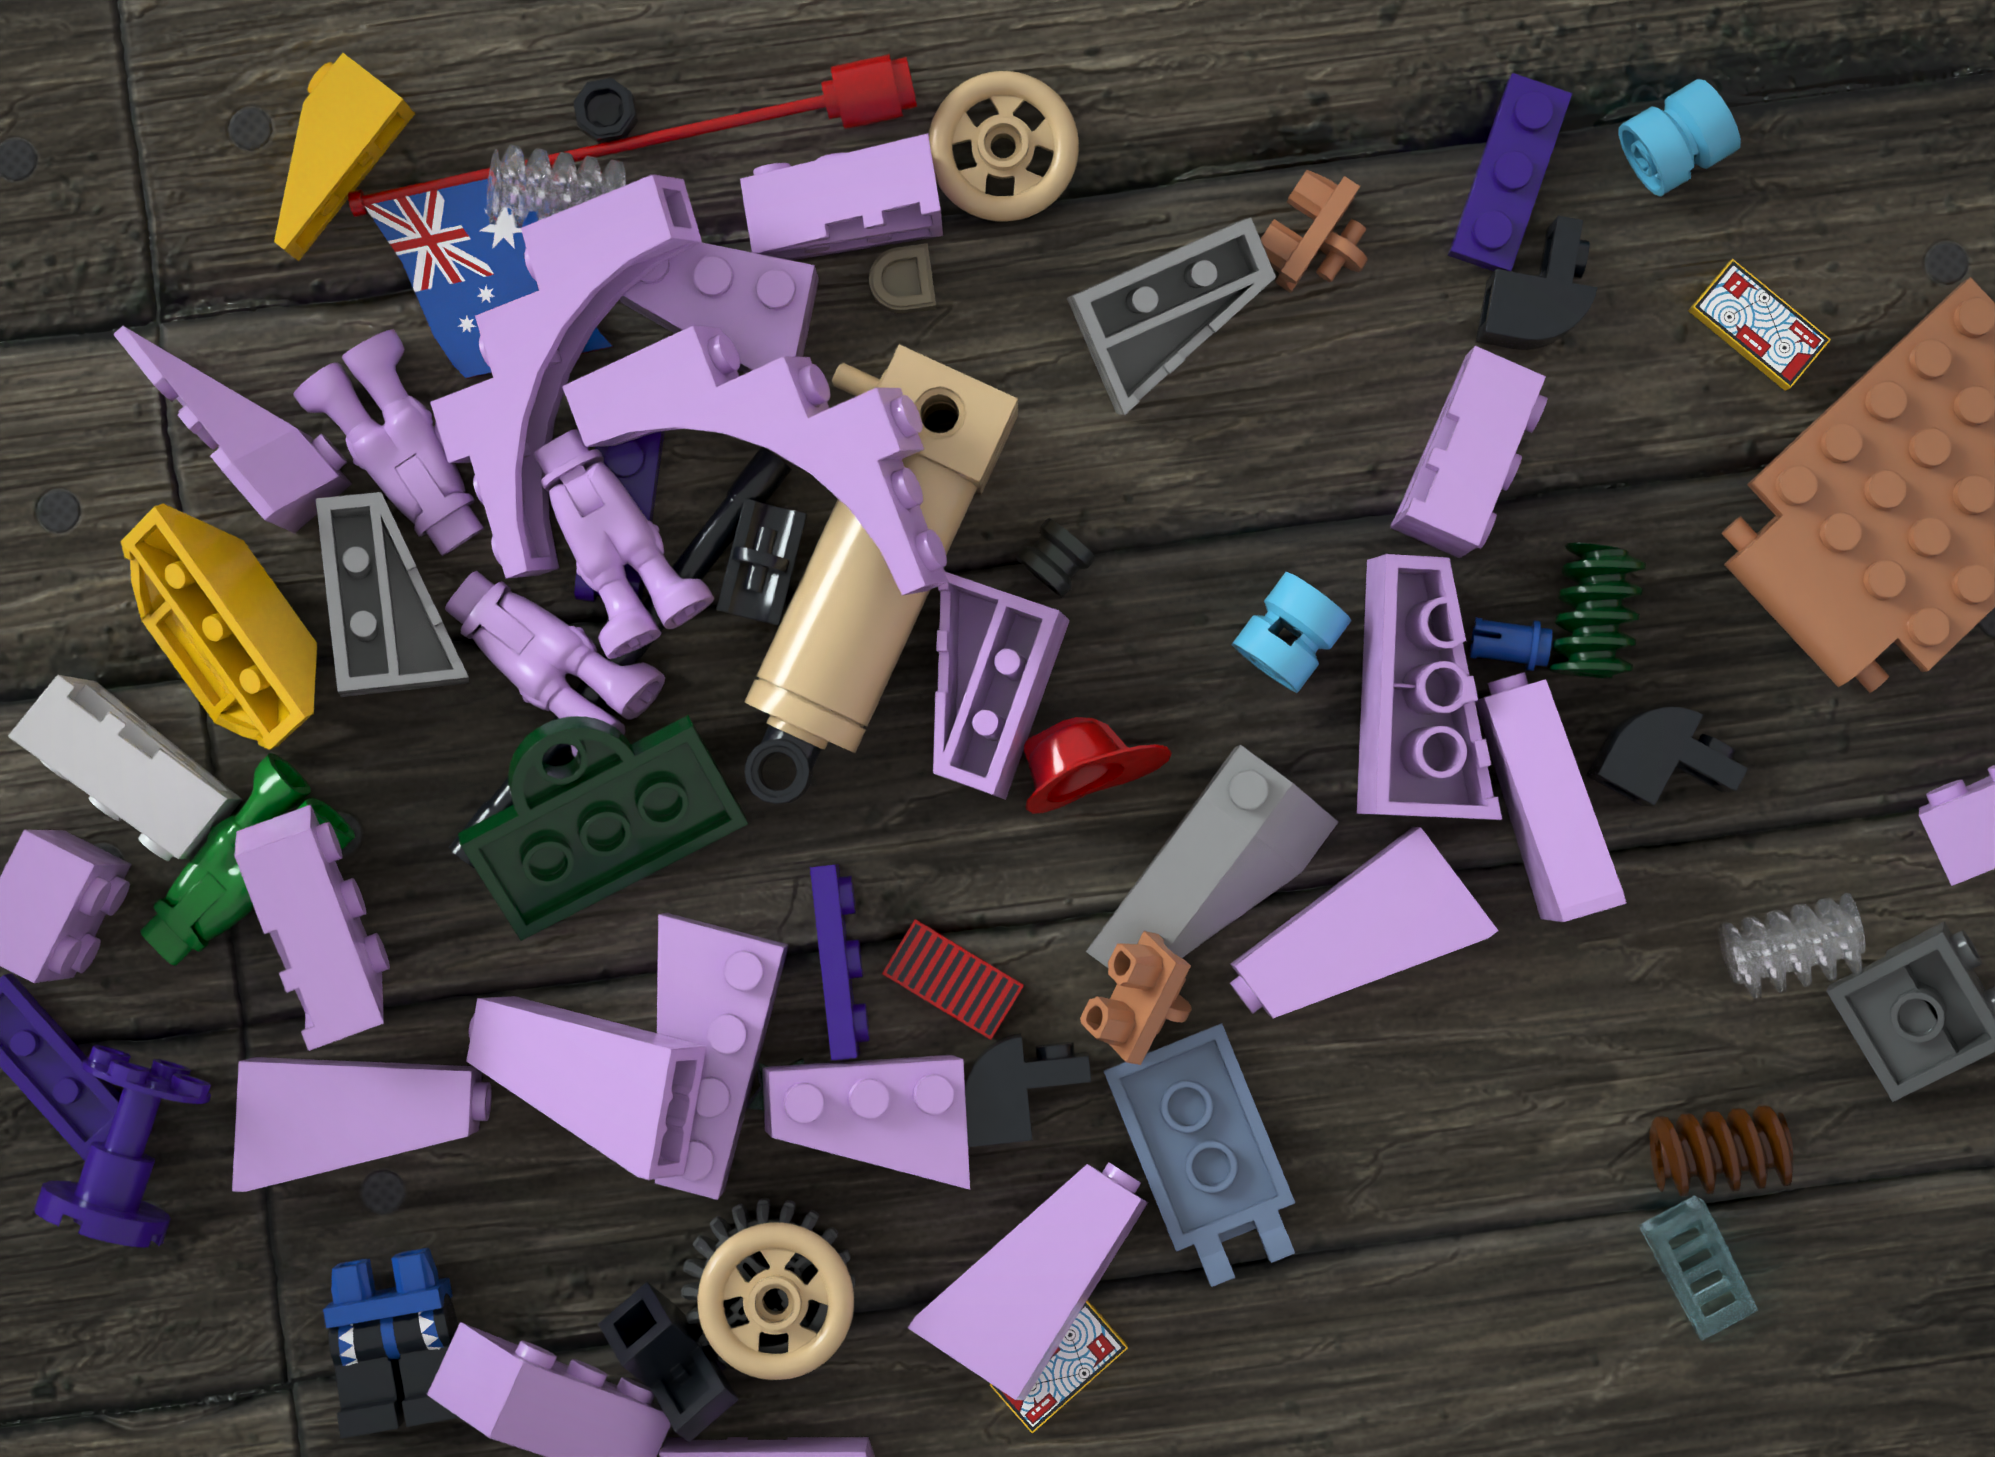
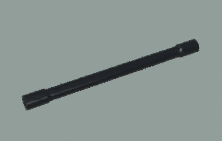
[449,447,792,868]

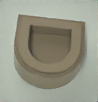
[869,243,937,314]

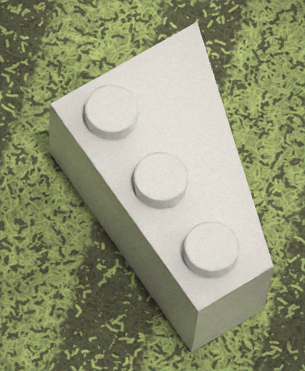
[8,675,243,861]

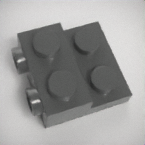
[1827,921,1995,1102]

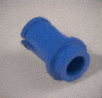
[1470,617,1552,671]

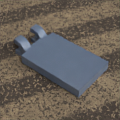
[1104,1023,1295,1287]

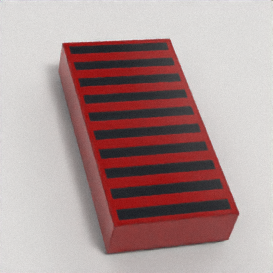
[882,919,1024,1040]

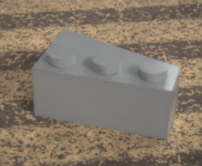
[1067,217,1276,415]
[316,492,469,697]

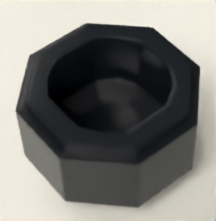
[573,78,638,144]

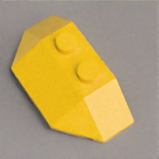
[120,503,317,750]

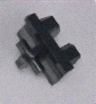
[716,498,807,626]

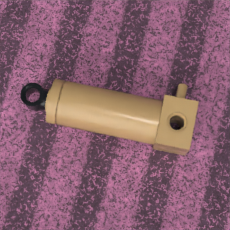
[744,344,1018,804]

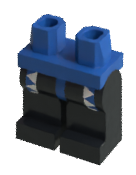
[323,1248,460,1439]

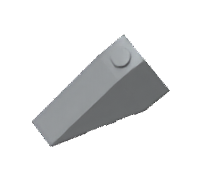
[1086,745,1338,968]

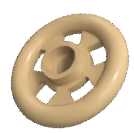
[928,71,1079,221]
[697,1222,854,1380]

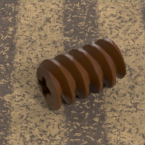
[1650,1105,1794,1197]

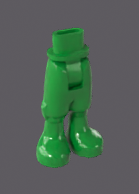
[140,753,355,966]

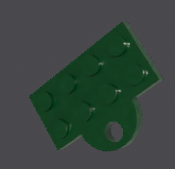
[458,715,748,941]

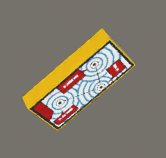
[1688,259,1831,391]
[990,1300,1128,1434]

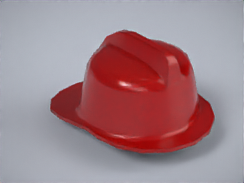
[1024,717,1172,814]

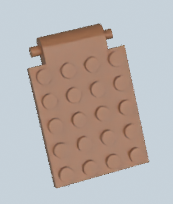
[1721,277,1995,693]

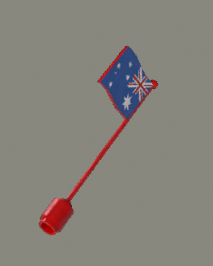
[348,54,917,379]

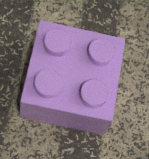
[0,830,131,983]

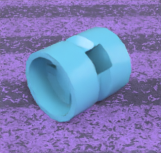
[1619,79,1741,197]
[1231,572,1352,693]

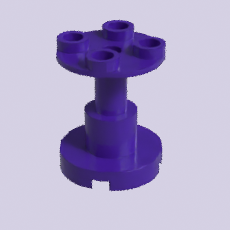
[34,1045,211,1248]

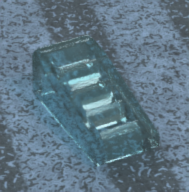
[1638,1196,1758,1341]

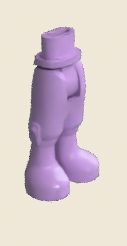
[293,329,484,556]
[533,429,714,659]
[445,571,665,757]

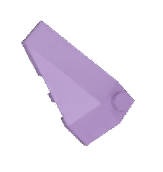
[113,326,352,533]

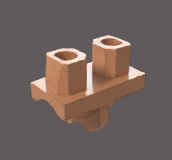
[1260,170,1368,293]
[1080,931,1192,1065]

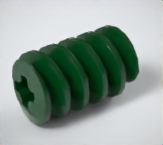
[1549,542,1646,679]

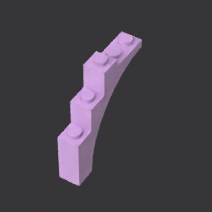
[430,174,702,578]
[562,326,948,595]

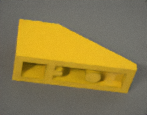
[274,53,415,262]

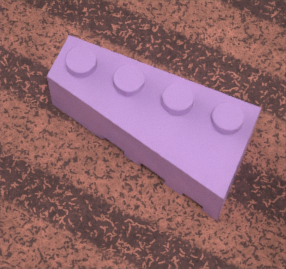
[1357,554,1502,820]

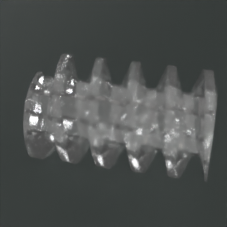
[486,144,626,228]
[1719,893,1866,999]

